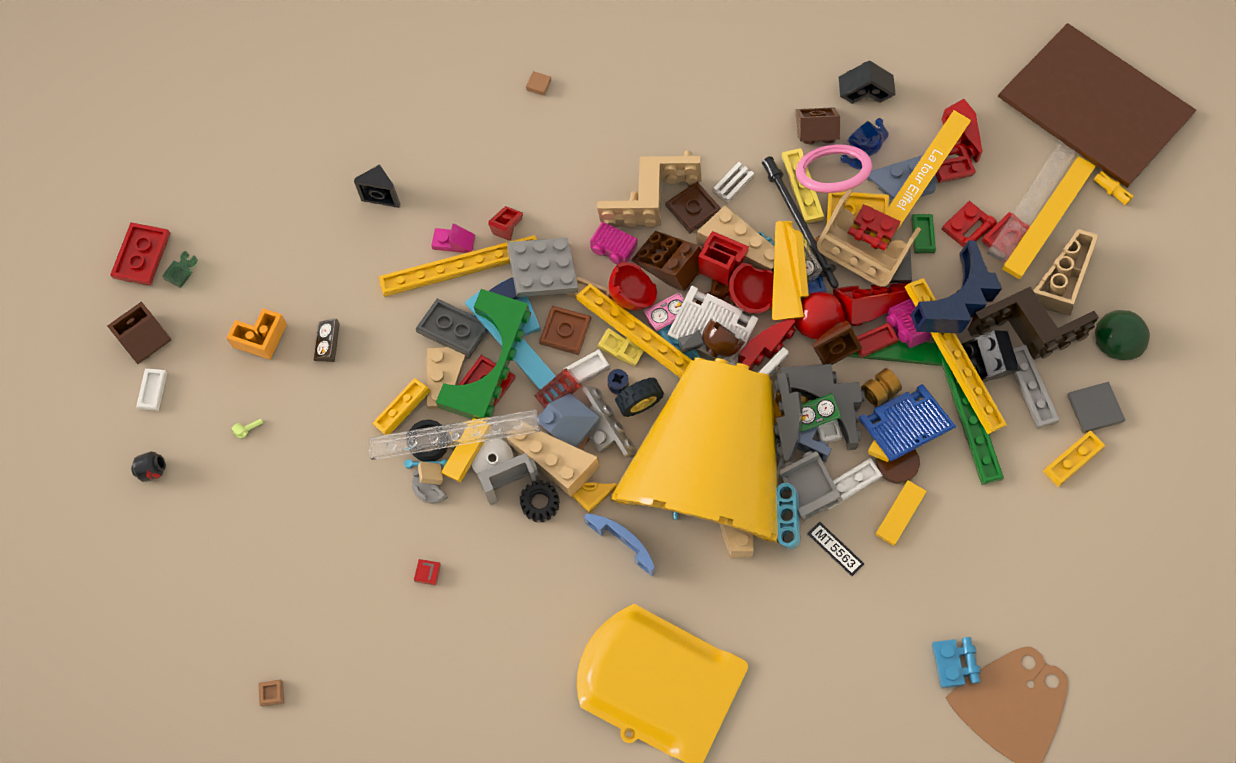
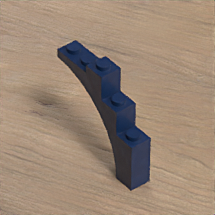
[911,240,1002,333]

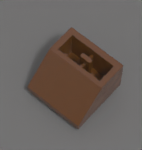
[107,301,172,364]

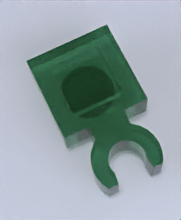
[162,251,198,288]

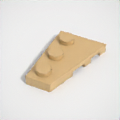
[427,347,466,409]

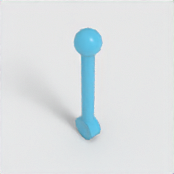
[404,459,448,469]

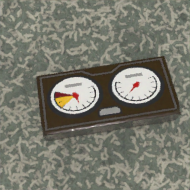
[314,319,340,362]

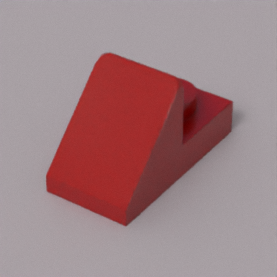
[488,206,523,241]

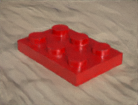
[110,222,171,286]

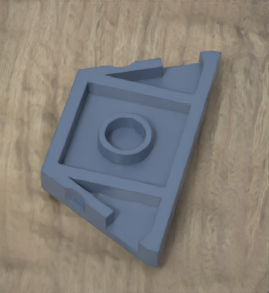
[867,155,936,201]

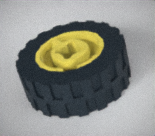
[615,377,664,417]

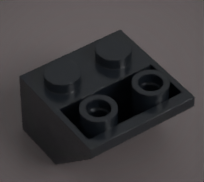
[961,330,1020,382]

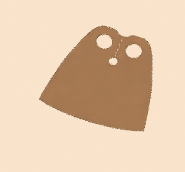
[945,646,1068,763]

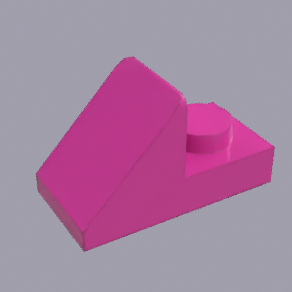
[431,223,475,253]

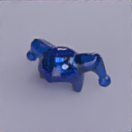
[840,118,889,169]

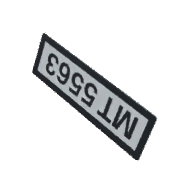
[808,522,864,576]

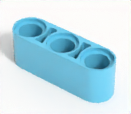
[776,483,800,549]

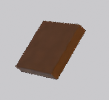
[666,182,721,234]

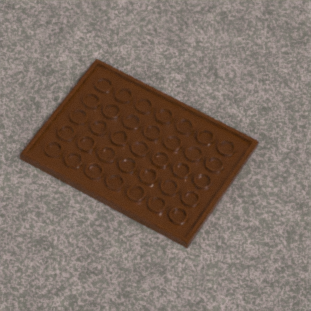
[998,23,1196,188]

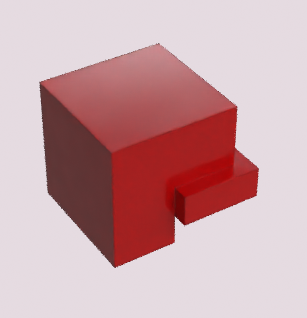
[698,231,749,286]

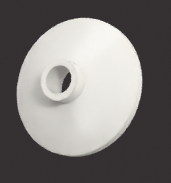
[471,437,514,475]

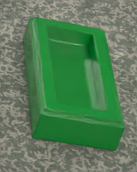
[911,214,936,254]

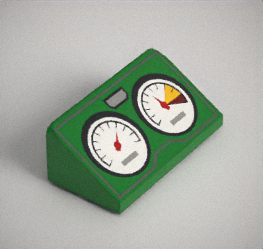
[801,393,841,432]

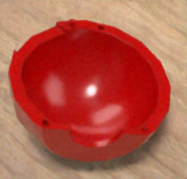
[609,262,657,311]
[728,263,774,314]
[794,291,846,340]

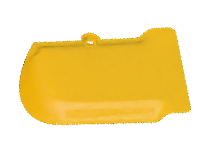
[577,604,748,763]

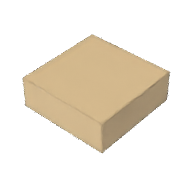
[418,461,443,485]

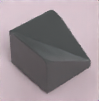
[678,329,704,353]

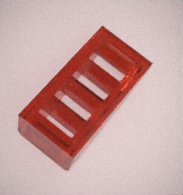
[534,368,582,409]

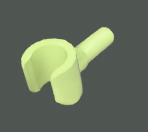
[232,419,263,439]

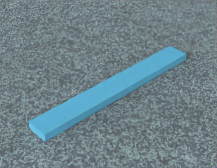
[465,291,570,403]

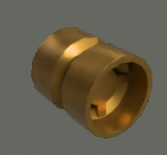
[861,368,902,407]

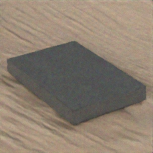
[416,298,488,358]

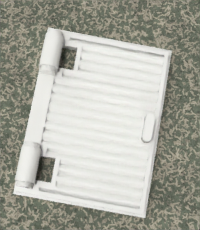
[667,286,758,366]

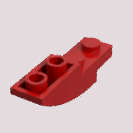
[738,318,796,371]

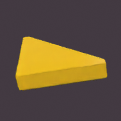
[572,482,617,513]

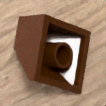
[812,320,863,365]

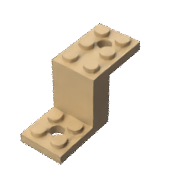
[597,156,702,228]

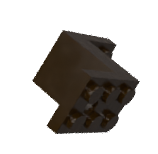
[967,287,1099,360]

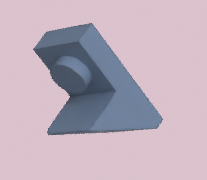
[797,426,832,462]

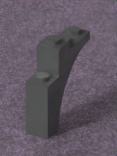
[780,364,865,450]

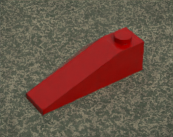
[833,283,912,326]

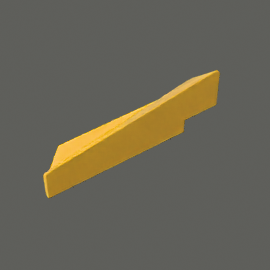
[772,221,809,321]

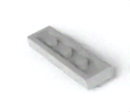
[1013,345,1059,429]

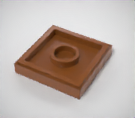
[539,305,591,355]

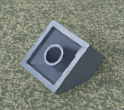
[536,393,601,448]

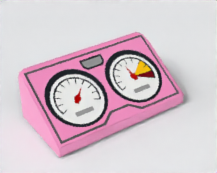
[644,293,684,331]

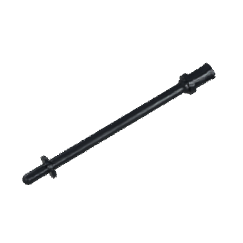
[761,156,839,289]

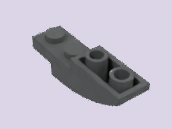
[774,372,803,462]

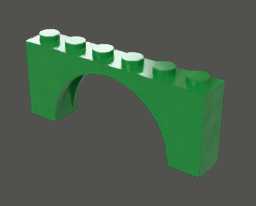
[436,289,531,423]

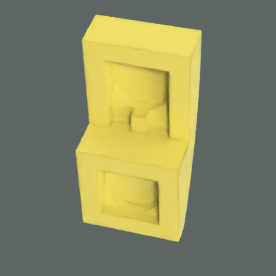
[596,328,644,366]

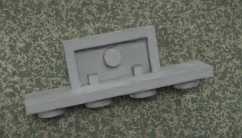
[583,386,637,458]

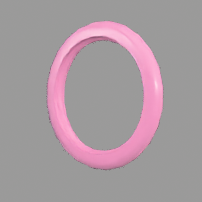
[795,144,873,193]

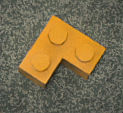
[226,308,287,360]

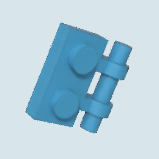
[932,637,981,689]

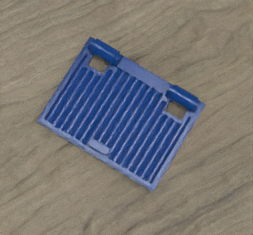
[859,384,956,461]

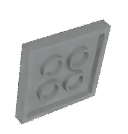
[507,238,578,297]

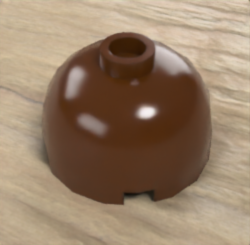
[702,319,745,358]

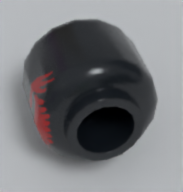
[131,451,166,482]

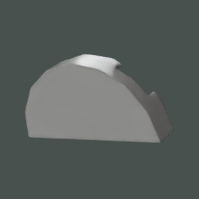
[412,468,448,504]

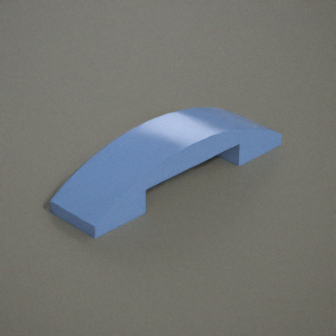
[584,514,655,576]

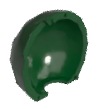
[1095,310,1150,360]

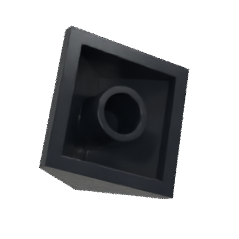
[354,164,400,208]

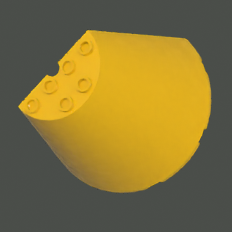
[610,357,779,543]

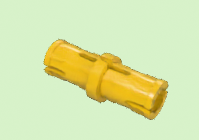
[1094,171,1134,206]

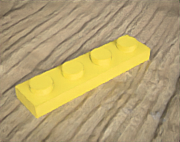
[782,148,824,224]

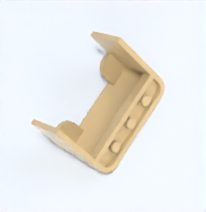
[817,189,921,286]

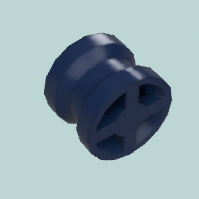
[607,369,629,394]

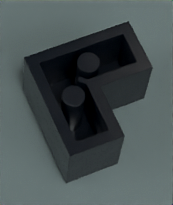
[838,60,896,104]

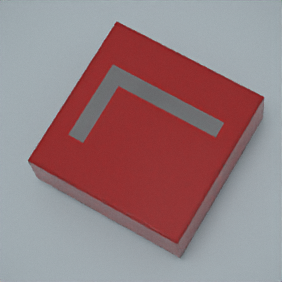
[414,559,441,586]

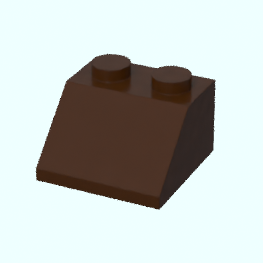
[796,107,840,144]

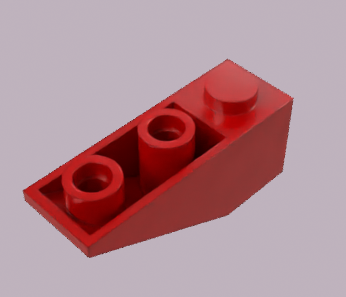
[941,99,983,163]

